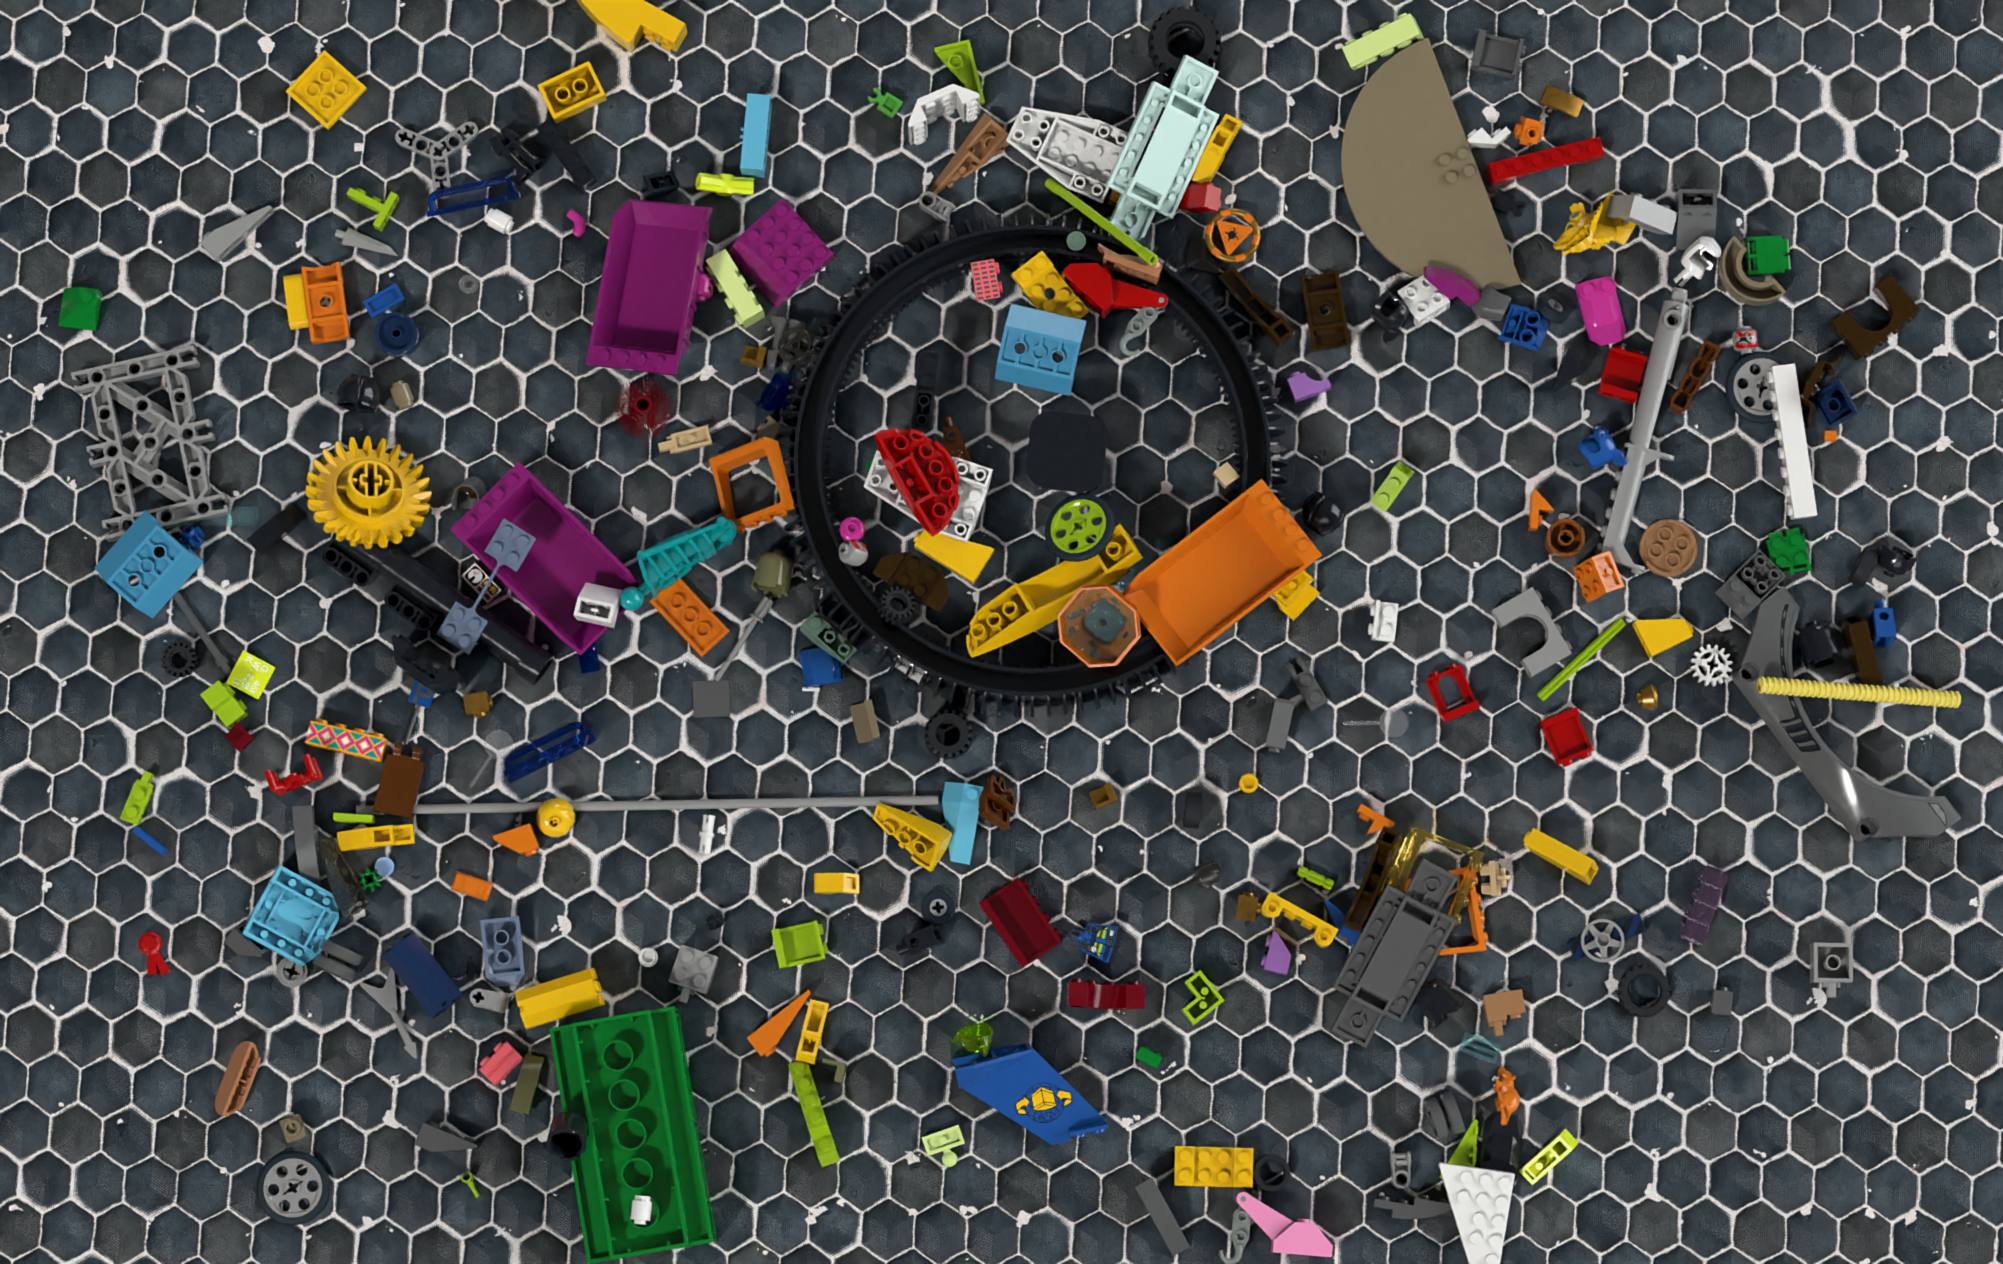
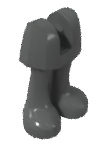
[766,316,807,374]

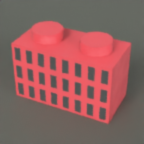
[970,259,1003,301]

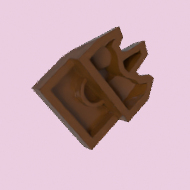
[978,774,1015,831]

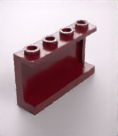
[979,877,1062,969]

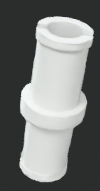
[698,815,715,855]

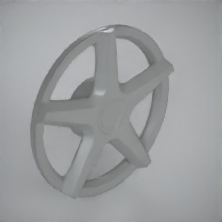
[1581,919,1625,963]

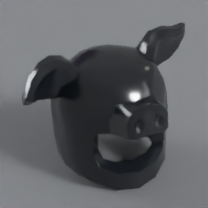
[1370,290,1411,345]

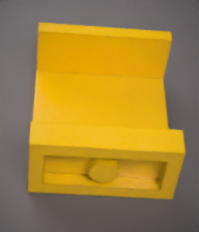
[1273,570,1320,621]

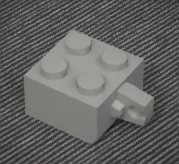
[1810,943,1853,998]
[668,944,719,1004]

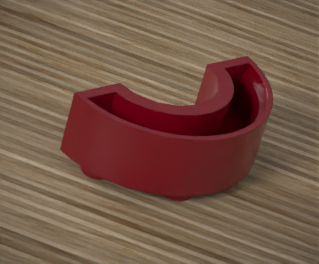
[1067,978,1145,1010]

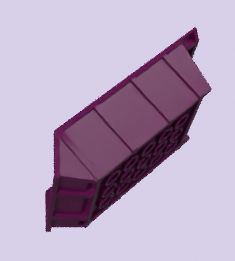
[586,199,713,375]
[450,462,640,655]

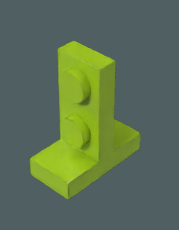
[347,187,400,232]
[1370,461,1415,512]

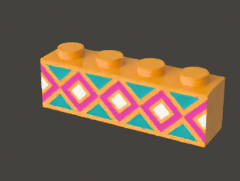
[305,718,388,763]

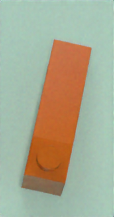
[747,990,811,1057]

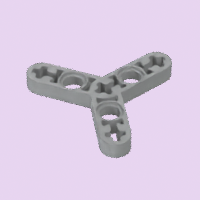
[395,121,479,199]

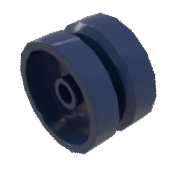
[375,312,420,358]

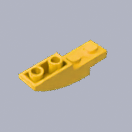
[1190,114,1243,185]
[337,824,415,852]

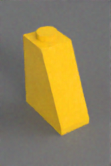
[1632,619,1694,658]

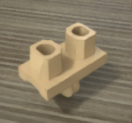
[1479,861,1512,897]

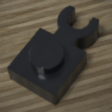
[1491,189,1526,217]

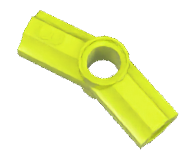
[695,173,754,196]

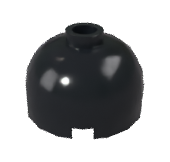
[1877,543,1917,578]

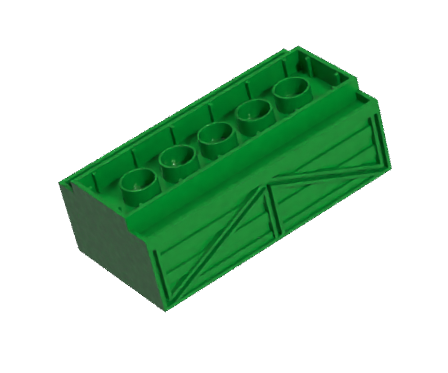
[549,1006,717,1264]

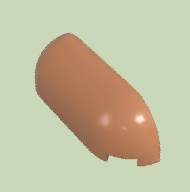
[215,1041,261,1116]

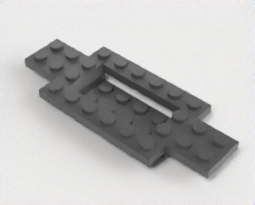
[1331,859,1458,1048]

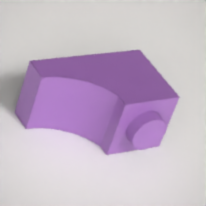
[1286,371,1331,403]

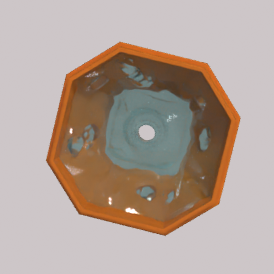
[1057,584,1141,667]

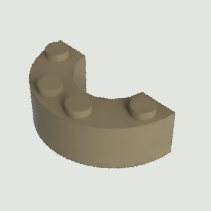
[1719,236,1786,306]

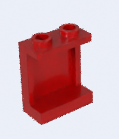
[1539,707,1595,767]

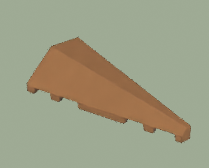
[929,113,1010,196]

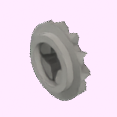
[276,958,308,987]

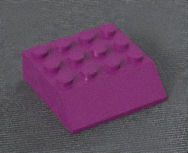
[727,198,834,309]

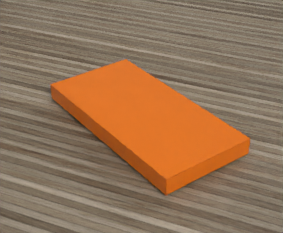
[649,578,730,657]

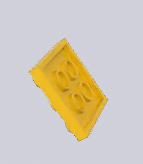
[286,50,367,130]

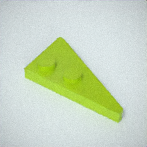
[934,40,985,105]
[1439,1119,1478,1180]

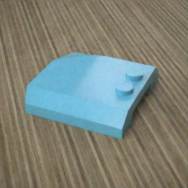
[241,865,340,966]

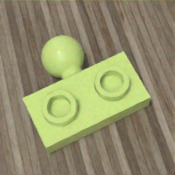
[922,1125,965,1167]

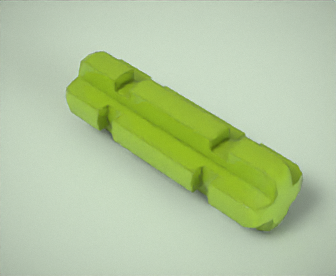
[1297,866,1334,890]

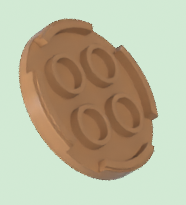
[1639,519,1697,577]

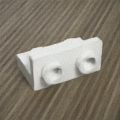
[1368,600,1399,643]

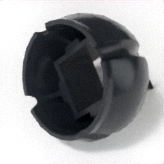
[337,373,381,413]
[1301,491,1346,537]

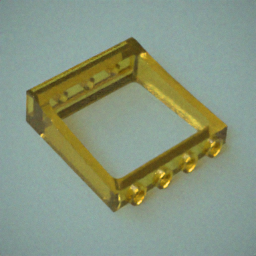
[1387,828,1484,931]

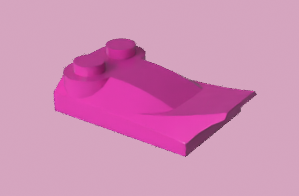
[1575,276,1626,346]

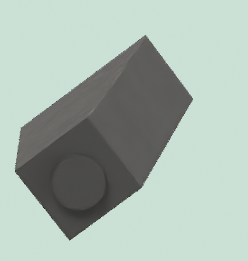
[1265,698,1295,753]

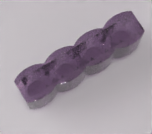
[1677,865,1729,947]

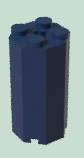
[382,930,464,1019]

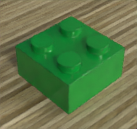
[1135,1045,1162,1069]

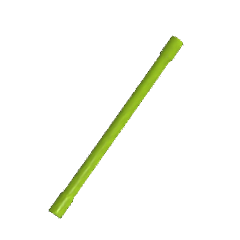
[1045,177,1158,265]

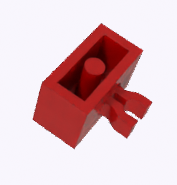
[1178,182,1222,213]

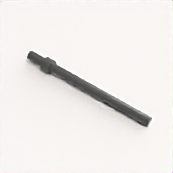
[173,591,232,678]

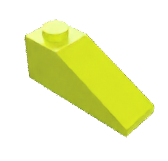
[1519,1128,1579,1185]

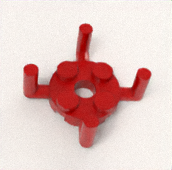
[264,754,323,796]

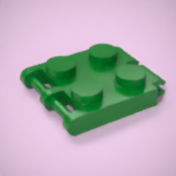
[1743,235,1791,276]
[1765,527,1811,575]

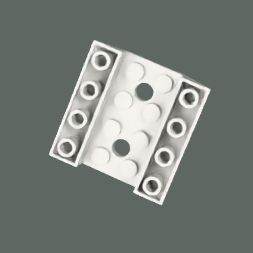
[908,84,980,145]

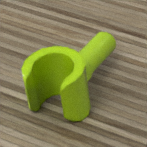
[460,1171,480,1198]

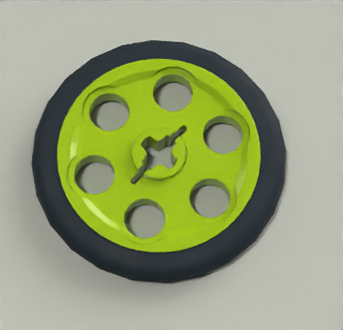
[1045,494,1115,562]

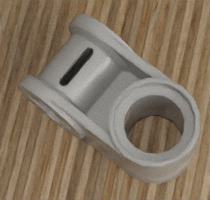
[919,191,956,224]
[470,989,509,1013]
[1390,1151,1411,1189]

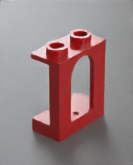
[1425,663,1480,723]

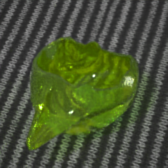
[951,1023,993,1057]

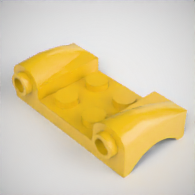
[1261,892,1339,948]

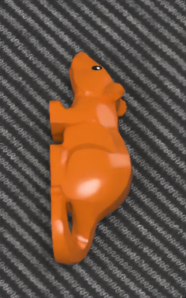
[1493,1066,1520,1125]

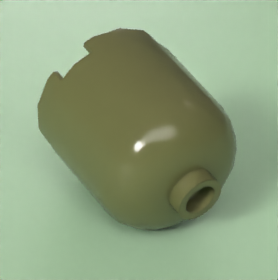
[751,549,794,598]

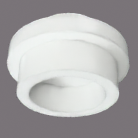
[638,948,658,967]

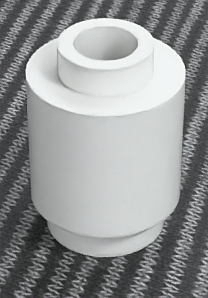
[484,208,514,234]
[630,1195,652,1225]

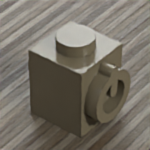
[279,1112,308,1144]

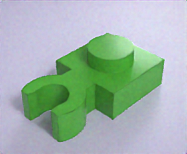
[867,88,903,119]

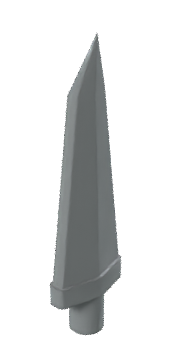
[335,227,398,256]

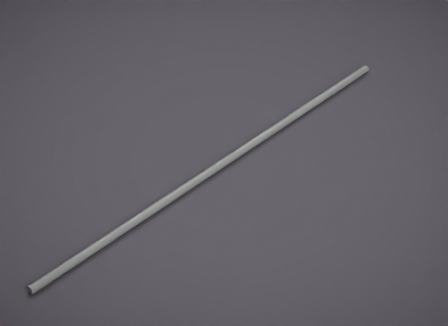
[356,795,938,815]

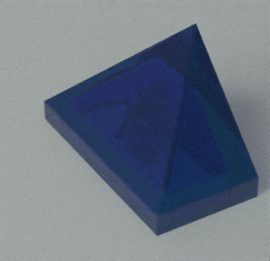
[754,373,790,411]
[578,641,601,674]

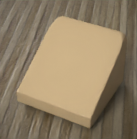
[1213,462,1240,489]

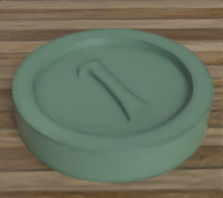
[1067,231,1086,251]

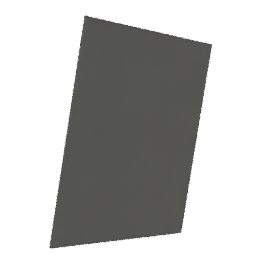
[692,680,730,718]

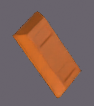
[450,871,493,901]

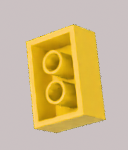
[537,61,607,124]

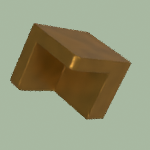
[740,345,767,370]
[1089,782,1118,810]

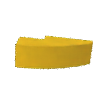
[796,999,829,1065]

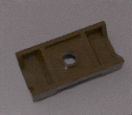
[1299,269,1350,352]

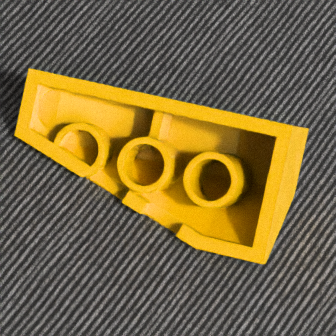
[873,803,953,872]

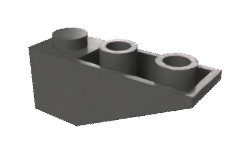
[414,1121,479,1152]

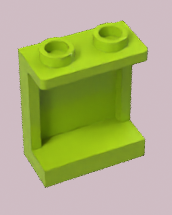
[771,920,828,969]

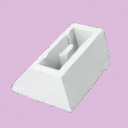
[573,582,623,628]

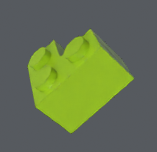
[200,680,248,729]
[1181,970,1225,1026]

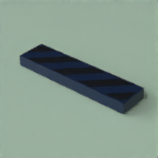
[1567,913,1647,961]

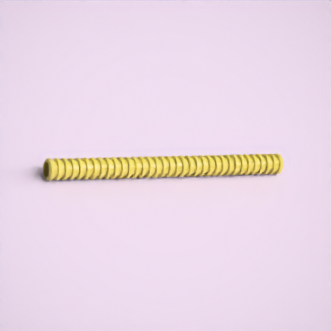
[1757,676,1961,708]

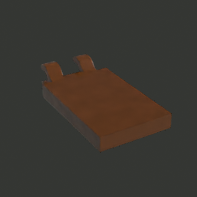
[373,742,425,819]

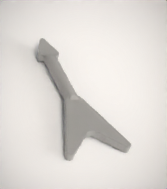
[360,968,417,1059]

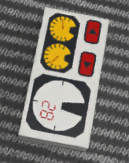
[461,563,502,604]

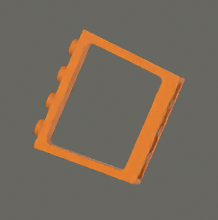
[709,437,795,533]
[1395,866,1488,956]

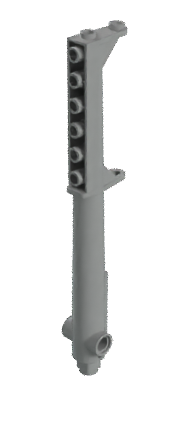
[1595,287,1689,575]

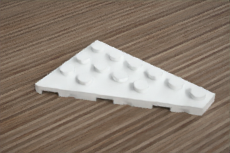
[1438,1162,1515,1264]

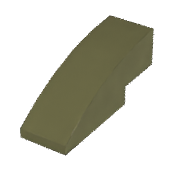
[510,1053,545,1115]

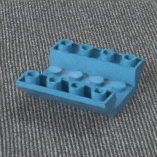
[995,303,1087,396]
[94,510,204,618]

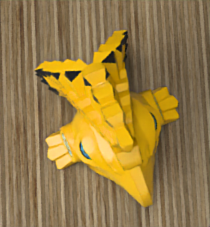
[1553,201,1618,256]

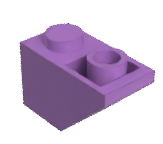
[1261,931,1291,976]

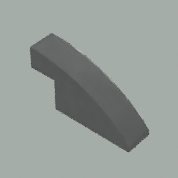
[292,805,322,886]
[1135,1178,1190,1256]

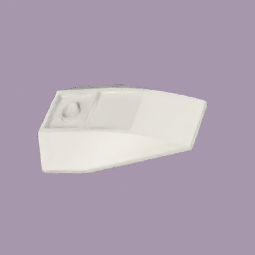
[1006,107,1128,204]
[864,451,993,543]

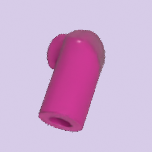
[566,209,586,237]

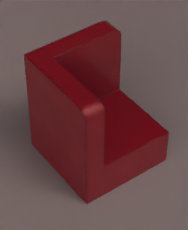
[225,722,255,753]

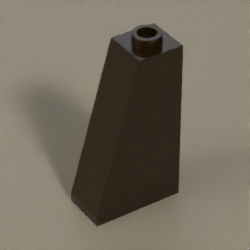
[1838,615,1883,686]

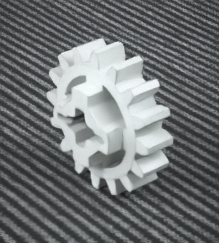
[1690,644,1733,687]

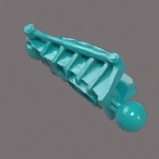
[620,516,737,611]

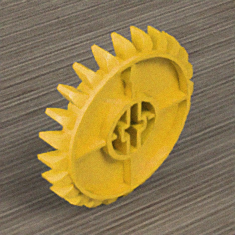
[305,436,432,549]

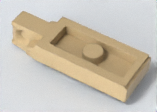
[658,425,713,454]

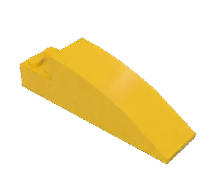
[576,0,688,53]

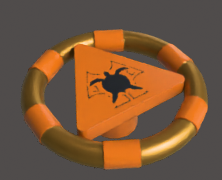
[1205,208,1261,263]

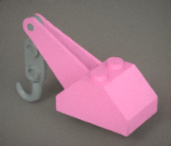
[1219,1192,1333,1264]

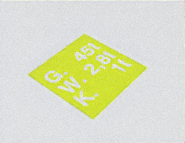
[226,650,276,700]

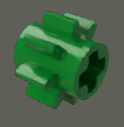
[358,868,383,892]

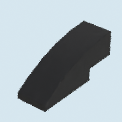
[246,504,306,556]

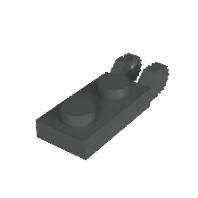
[1285,656,1328,712]

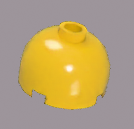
[536,798,575,837]

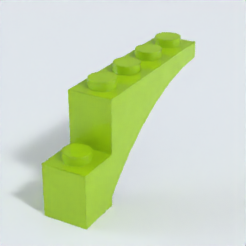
[788,1061,840,1167]

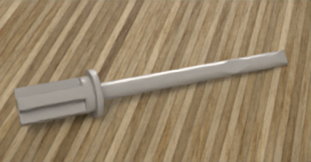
[714,596,774,681]

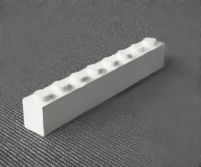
[1766,363,1817,520]

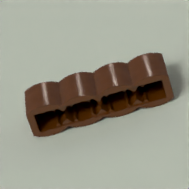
[1667,340,1720,416]

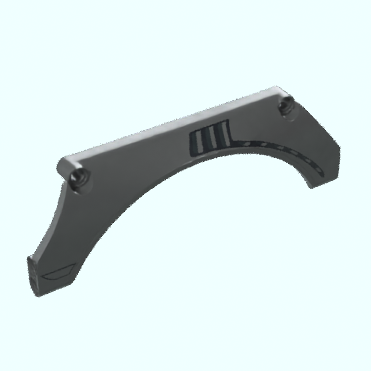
[1732,586,1962,842]

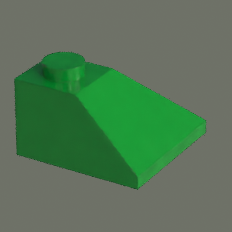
[58,287,102,331]

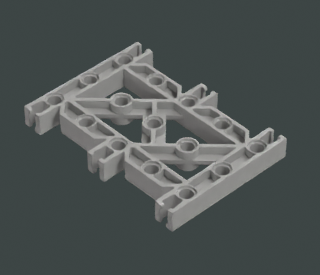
[71,345,231,542]

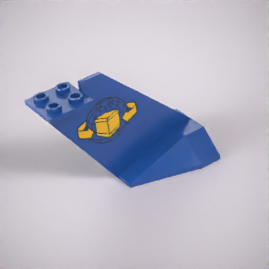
[952,1043,1109,1145]

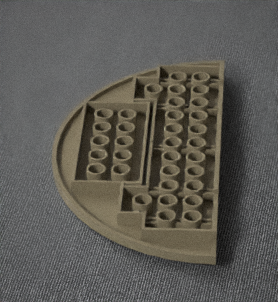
[1341,38,1521,291]

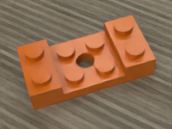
[301,262,351,345]

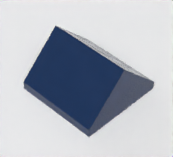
[1811,379,1859,430]

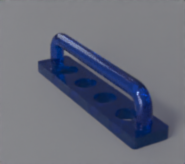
[427,176,522,217]
[503,722,596,783]

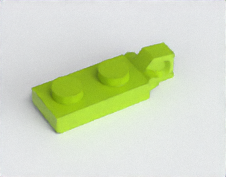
[119,771,154,826]

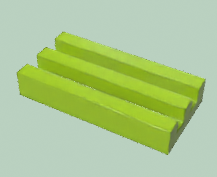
[333,813,375,824]

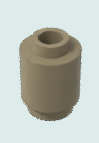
[390,380,414,410]

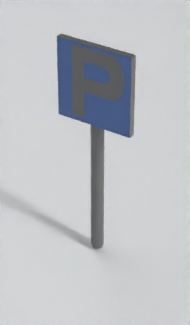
[404,680,435,745]

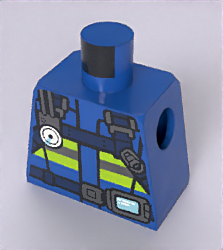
[1070,923,1118,964]

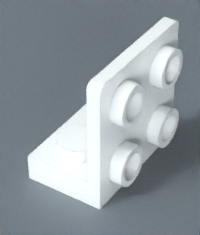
[1398,275,1450,329]

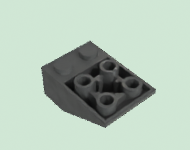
[1675,189,1717,250]
[1715,549,1786,620]

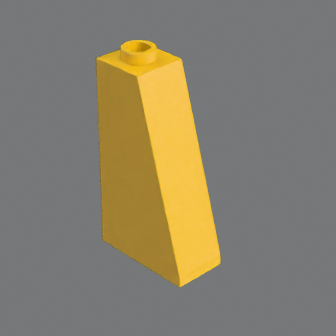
[913,529,994,585]
[1523,828,1599,885]

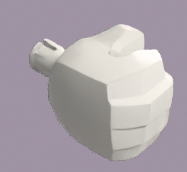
[1673,236,1722,287]

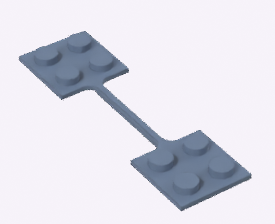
[437,518,537,655]

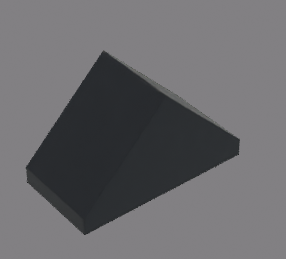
[643,171,679,200]

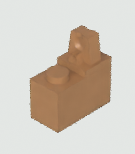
[1481,989,1526,1037]

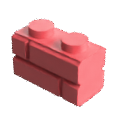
[479,1041,524,1086]

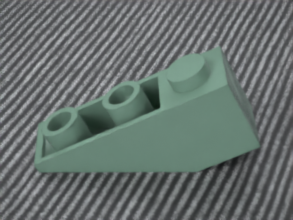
[800,611,857,664]

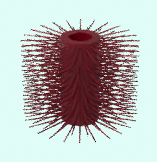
[614,376,673,441]

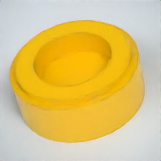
[1239,773,1259,793]

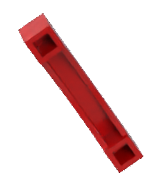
[1487,136,1605,186]

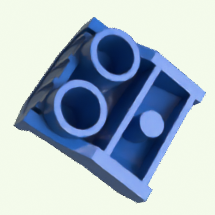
[1497,303,1549,352]
[799,648,844,689]

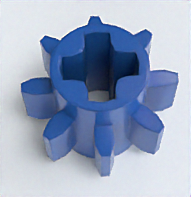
[180,526,205,549]

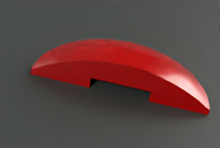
[874,428,960,537]

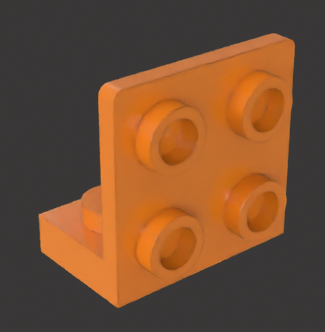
[1573,551,1625,603]

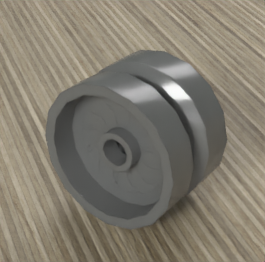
[313,939,364,981]
[1424,1091,1465,1140]

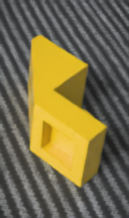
[814,873,859,894]

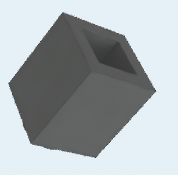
[1709,987,1733,1016]

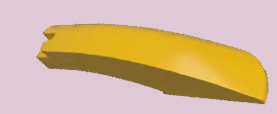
[966,524,1143,658]

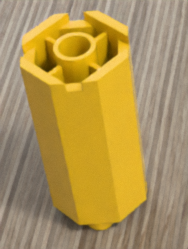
[515,968,605,1030]

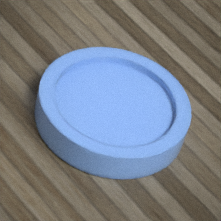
[375,857,394,877]

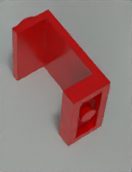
[1597,345,1648,404]

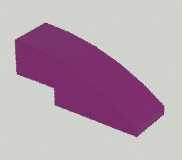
[1423,265,1481,307]

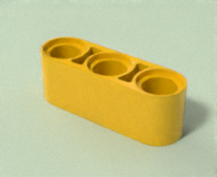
[283,273,309,330]

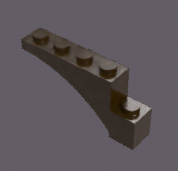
[1218,266,1295,348]
[1343,826,1402,933]

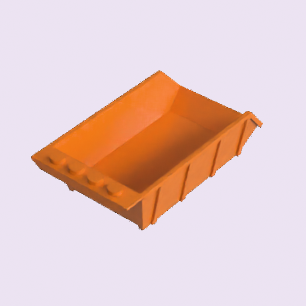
[1122,479,1322,666]

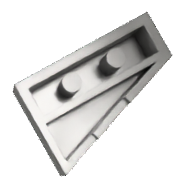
[1605,192,1678,235]

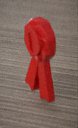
[138,931,171,976]

